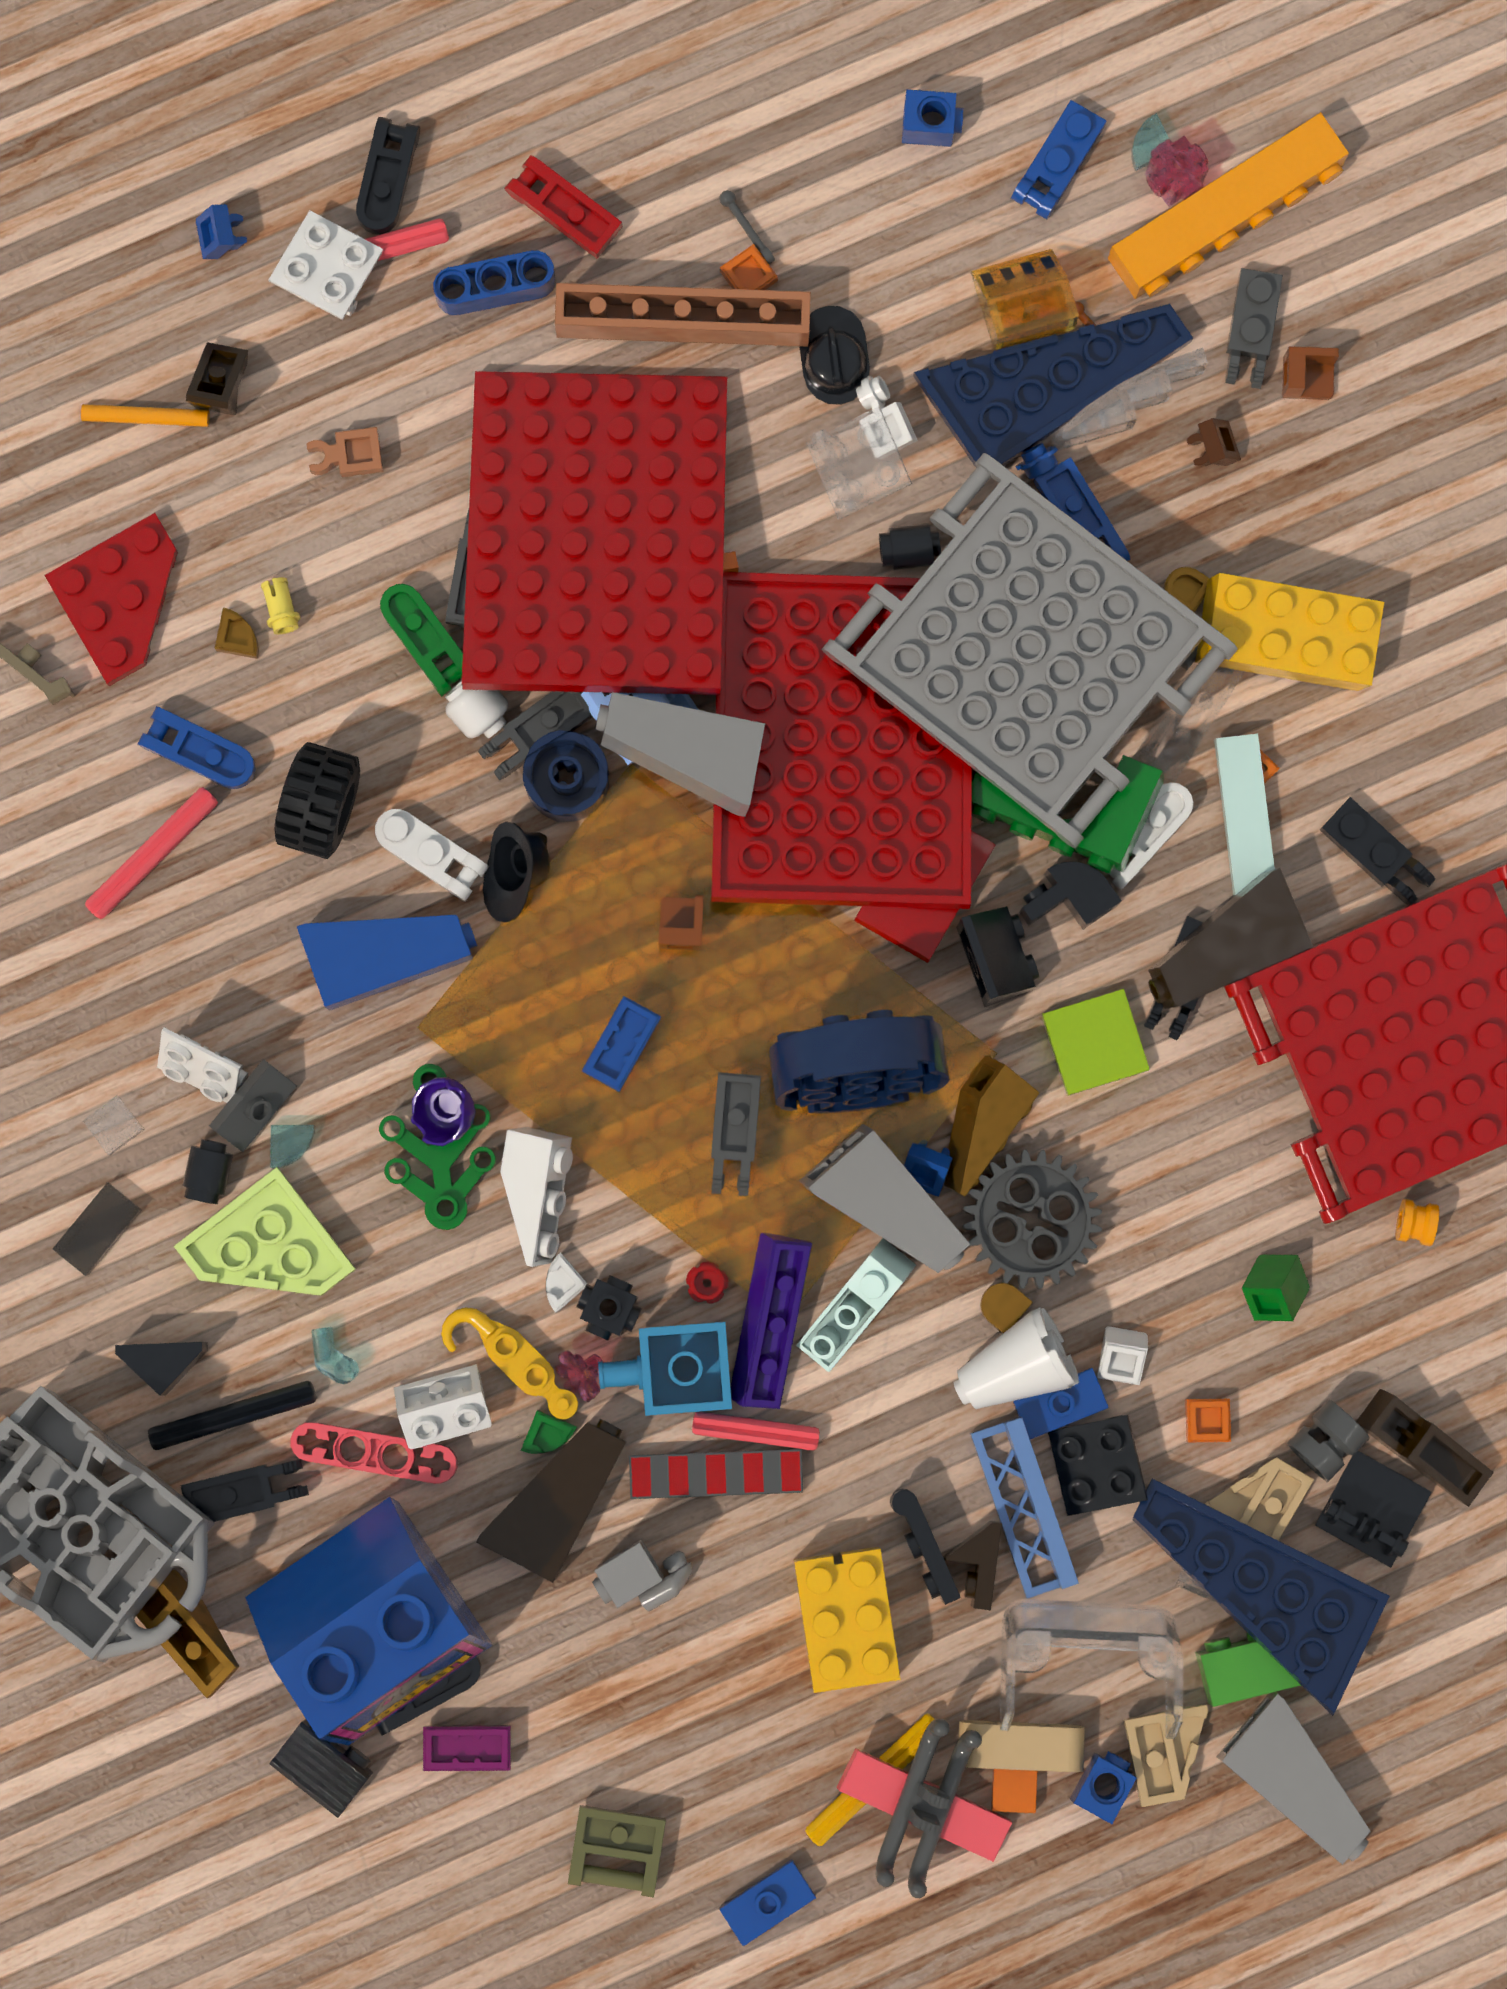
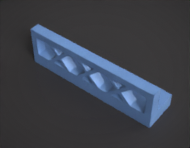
[970,1417,1079,1599]

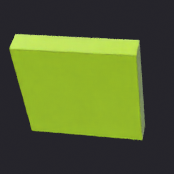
[1042,989,1150,1096]

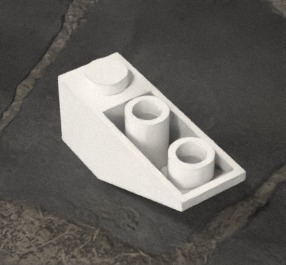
[500,1127,573,1267]

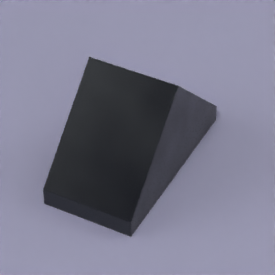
[115,1342,208,1396]

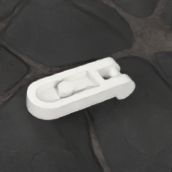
[1108,782,1193,890]
[375,809,489,902]

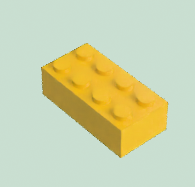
[1195,573,1384,691]

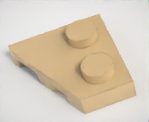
[1204,1457,1314,1541]
[1123,1703,1208,1807]

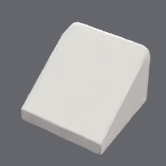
[1097,1326,1148,1385]

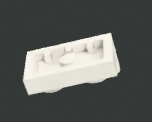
[394,1364,492,1449]

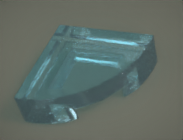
[1131,113,1174,171]
[270,1125,315,1169]

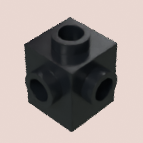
[576,1275,642,1341]

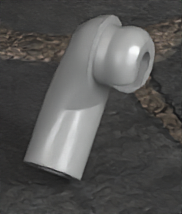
[639,1551,692,1611]

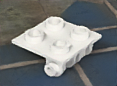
[268,210,384,320]
[157,1028,248,1103]

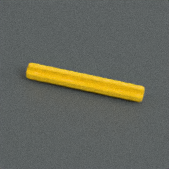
[805,1714,935,1846]

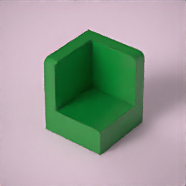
[1242,1254,1310,1321]

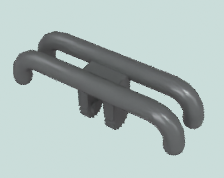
[875,1719,982,1898]

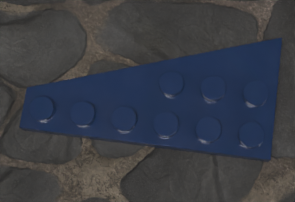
[913,304,1193,468]
[1132,1478,1390,1716]

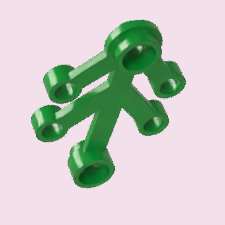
[379,1064,496,1230]

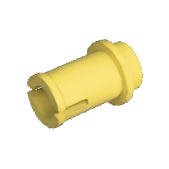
[261,577,301,635]

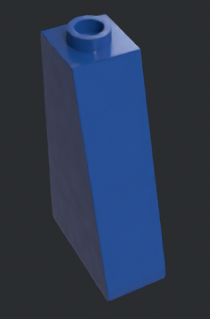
[297,915,477,1011]

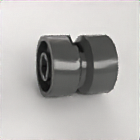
[1287,1400,1370,1482]

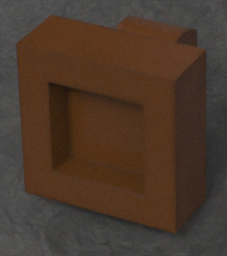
[1187,418,1241,466]

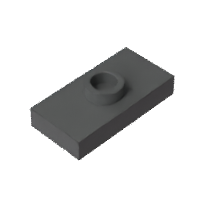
[209,1059,297,1152]

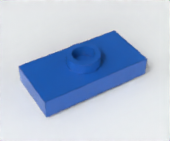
[582,996,661,1093]
[1013,1368,1109,1439]
[719,1859,816,1946]

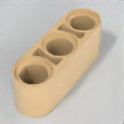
[958,1720,1085,1772]

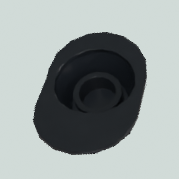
[799,306,870,405]
[483,821,550,923]

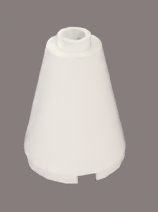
[954,1307,1079,1409]

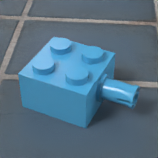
[598,1322,732,1416]

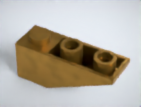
[944,1055,1040,1197]

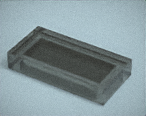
[53,1182,142,1276]

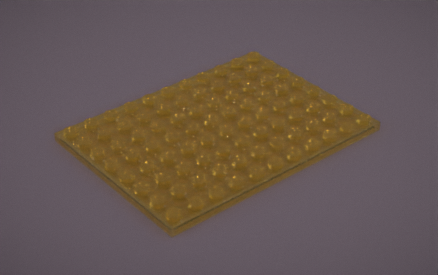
[417,764,998,1301]

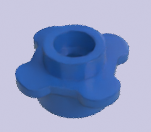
[1015,443,1058,480]

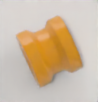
[1395,1199,1439,1246]

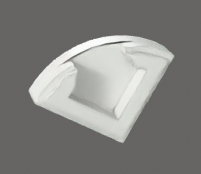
[546,1252,587,1313]

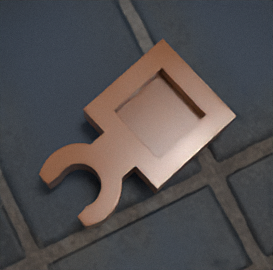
[306,427,383,477]

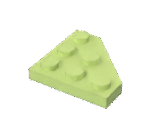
[174,1167,356,1296]

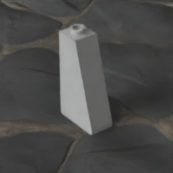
[595,692,765,817]
[799,1124,970,1273]
[1216,1692,1370,1865]

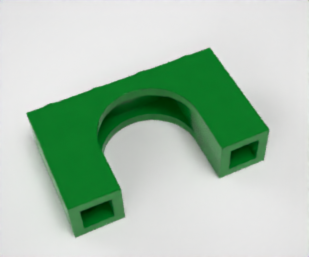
[972,755,1164,873]

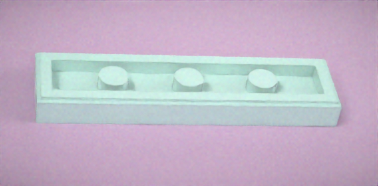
[1214,733,1275,897]

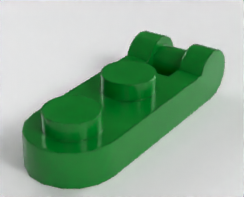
[380,584,463,697]

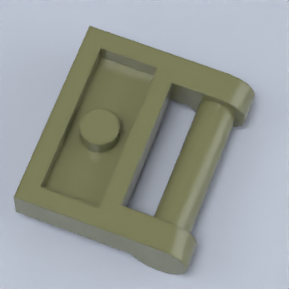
[568,1805,666,1898]

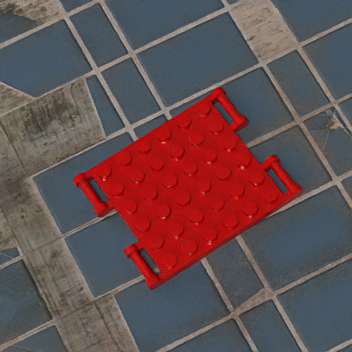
[1224,863,1507,1224]

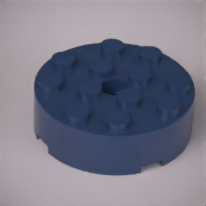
[769,1010,949,1113]

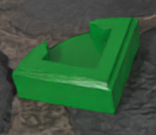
[521,1410,577,1454]

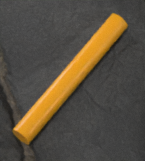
[81,404,210,427]

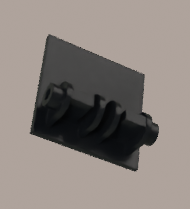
[1048,1415,1148,1516]
[1315,1451,1432,1568]

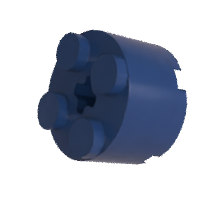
[523,730,610,822]

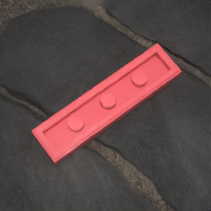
[837,1748,1012,1862]

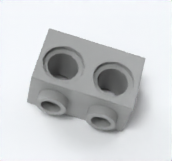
[592,1539,664,1609]

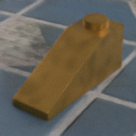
[136,1570,239,1698]

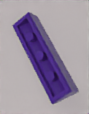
[730,1233,812,1409]

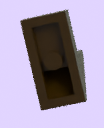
[186,342,248,415]
[943,1521,1002,1611]

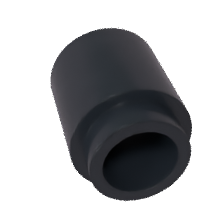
[879,523,941,570]
[182,1139,233,1204]

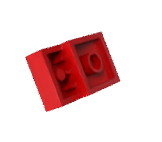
[854,830,996,963]

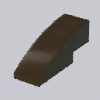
[1356,1389,1494,1507]

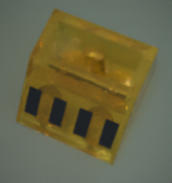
[971,249,1079,350]

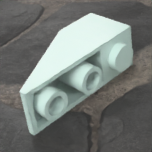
[796,1238,916,1372]

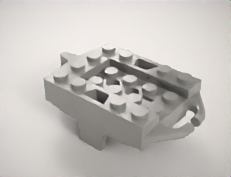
[0,1386,215,1663]

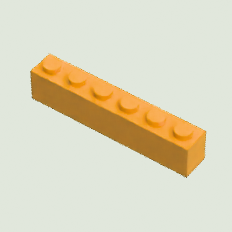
[1108,112,1349,299]

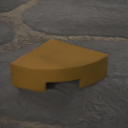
[215,608,259,659]

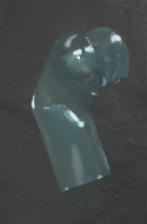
[311,1327,359,1384]

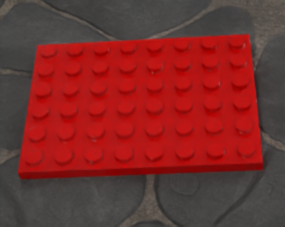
[462,371,727,695]
[711,572,972,909]

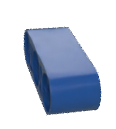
[433,250,555,315]

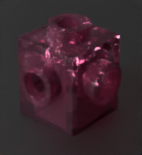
[1145,135,1209,207]

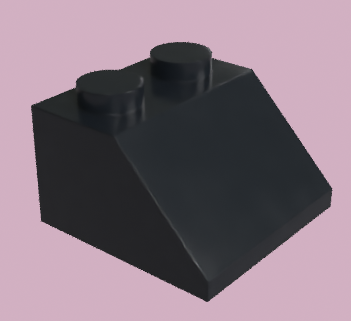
[956,906,1039,1007]

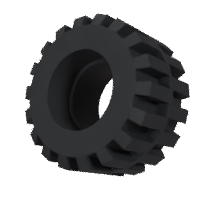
[274,742,360,859]

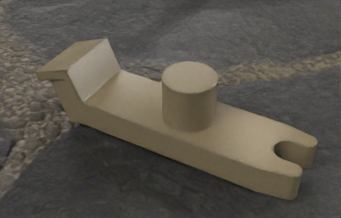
[0,643,75,705]

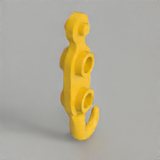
[441,1307,578,1420]

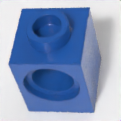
[902,89,963,147]
[1070,1751,1137,1824]

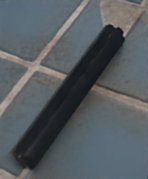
[148,1381,316,1450]

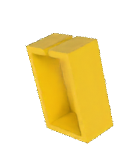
[793,1547,901,1693]

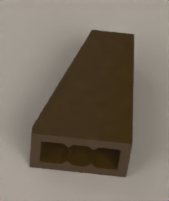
[1148,868,1313,1009]
[476,1419,626,1583]

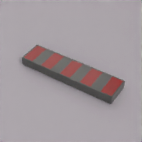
[629,1449,803,1499]

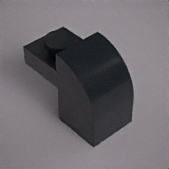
[1019,862,1122,930]

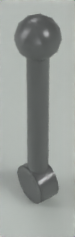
[719,190,775,264]

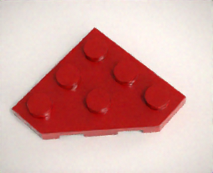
[44,513,178,686]

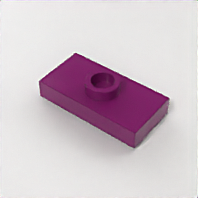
[423,1725,511,1771]

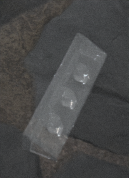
[1132,661,1245,783]

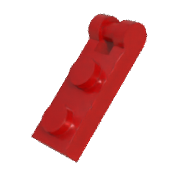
[504,155,623,259]

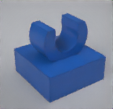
[195,204,247,259]
[904,1139,953,1197]

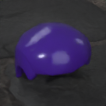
[411,1077,476,1147]

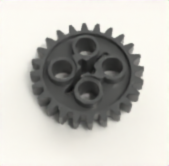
[962,1150,1102,1289]

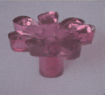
[555,1350,603,1402]

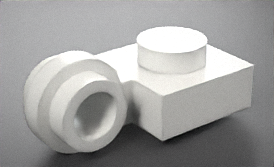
[856,376,918,459]

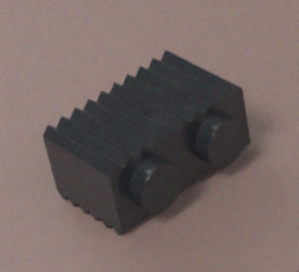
[269,1719,373,1818]

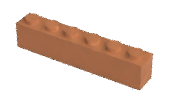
[555,283,811,347]

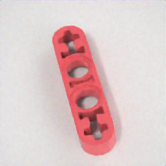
[290,1422,458,1484]

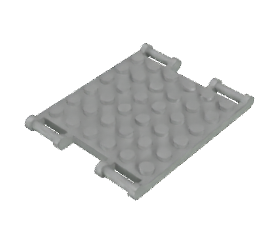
[822,453,1238,849]

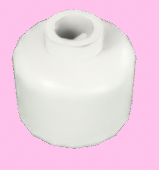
[445,680,508,739]

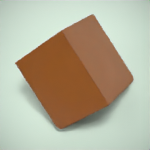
[1282,346,1339,400]
[658,895,704,951]

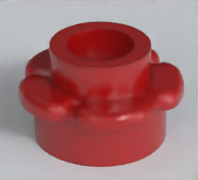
[686,1261,729,1304]

